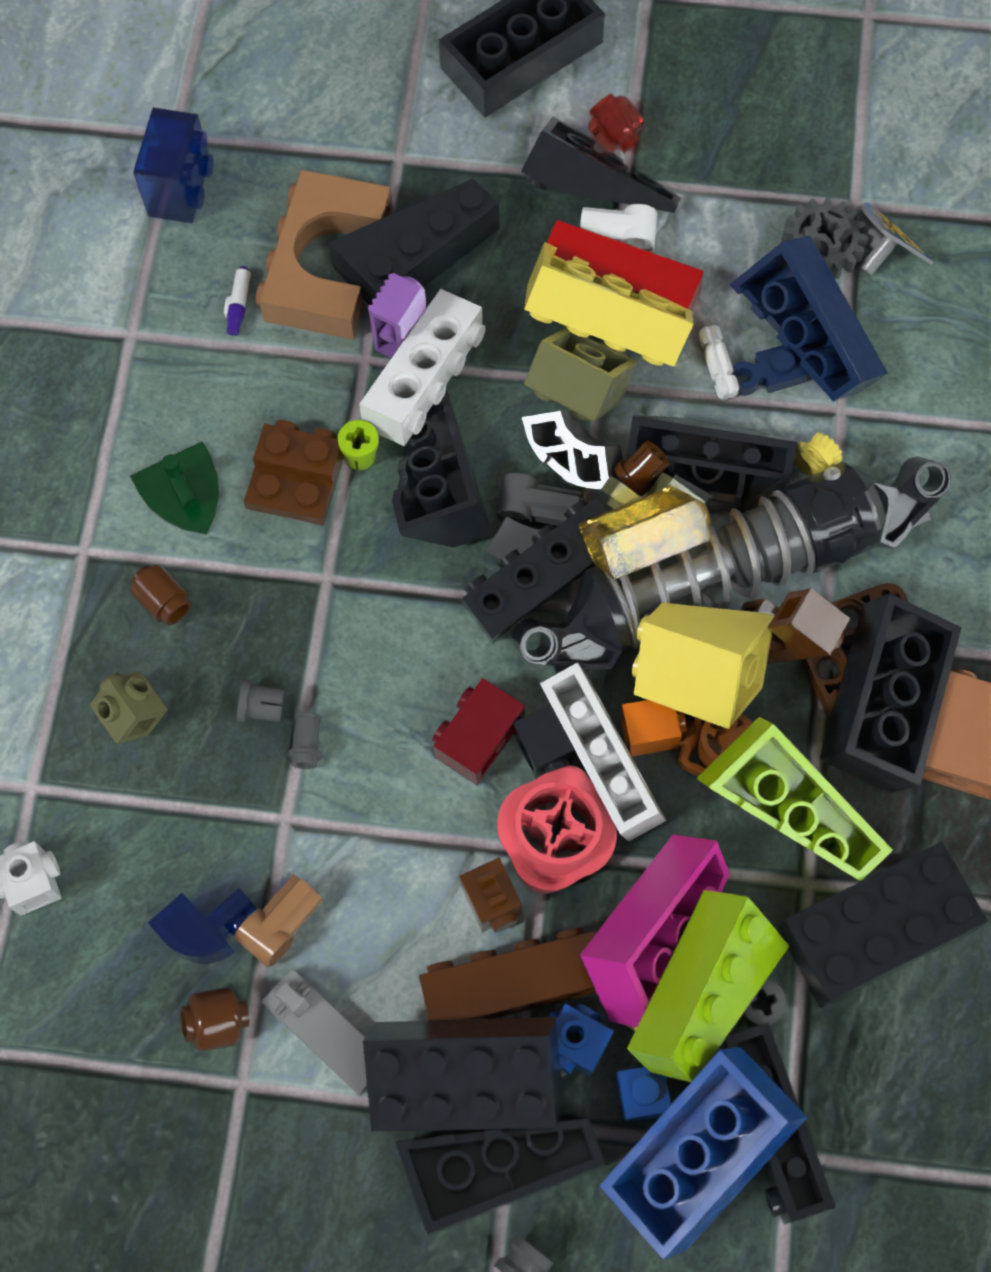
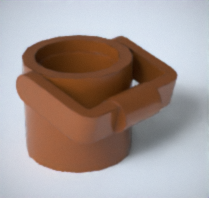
[677,714,752,776]

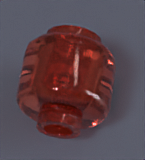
[588,93,644,153]

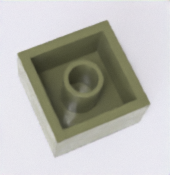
[524,327,638,422]

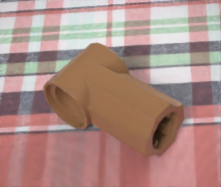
[234,874,323,968]

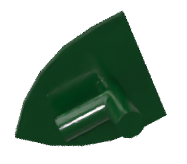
[130,441,219,535]

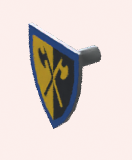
[860,203,934,275]

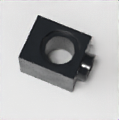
[513,705,575,779]

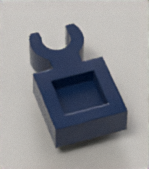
[732,345,808,396]

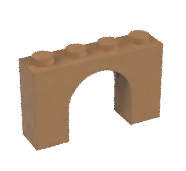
[256,170,393,340]

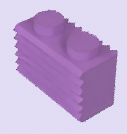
[368,273,427,358]

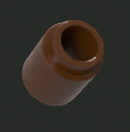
[130,565,192,626]

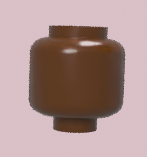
[180,988,249,1051]

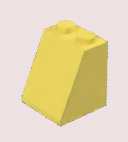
[632,603,774,729]

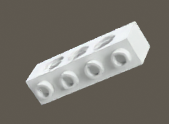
[359,289,485,446]
[540,662,666,842]

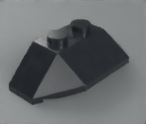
[626,415,797,513]

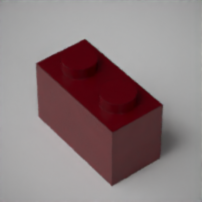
[432,678,525,785]

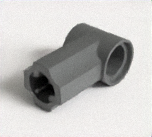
[496,473,581,526]

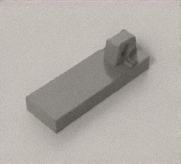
[261,968,367,1096]

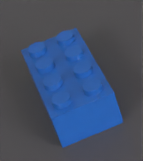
[600,1047,808,1260]

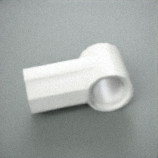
[580,204,658,253]

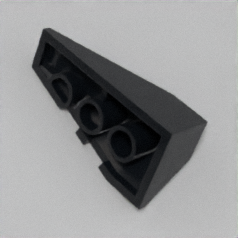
[521,116,681,213]
[392,390,491,548]

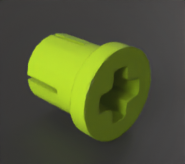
[338,420,379,470]

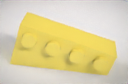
[524,242,694,367]

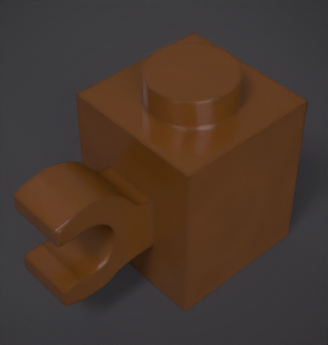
[459,857,522,933]

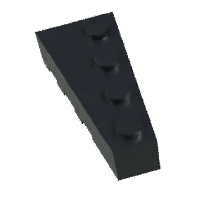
[395,1118,606,1236]

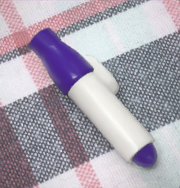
[224,266,251,336]

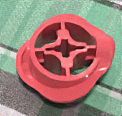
[497,766,617,894]

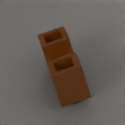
[740,588,850,665]

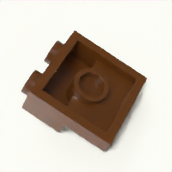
[244,420,344,526]

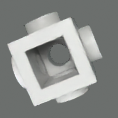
[0,841,62,916]

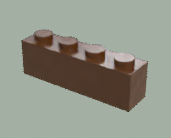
[419,928,597,1021]

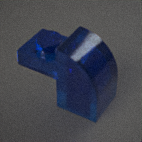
[148,888,257,964]

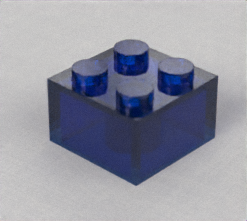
[133,107,214,224]

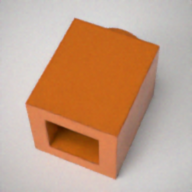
[620,700,687,757]

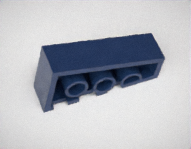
[729,235,888,402]

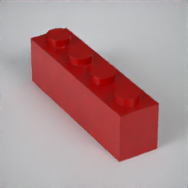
[547,220,704,311]

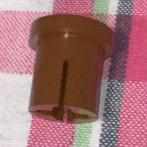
[614,441,670,496]

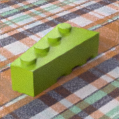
[696,717,893,881]
[627,890,789,1082]

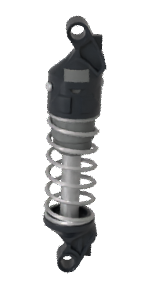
[512,456,951,674]

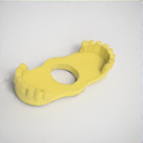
[794,432,843,476]

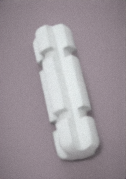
[698,325,739,400]

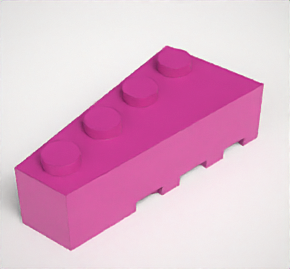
[580,834,730,1028]

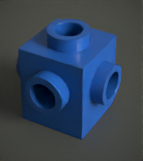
[549,1003,614,1077]

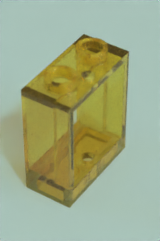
[579,486,711,580]

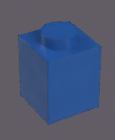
[615,1067,671,1123]

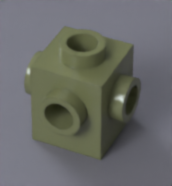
[90,671,168,744]

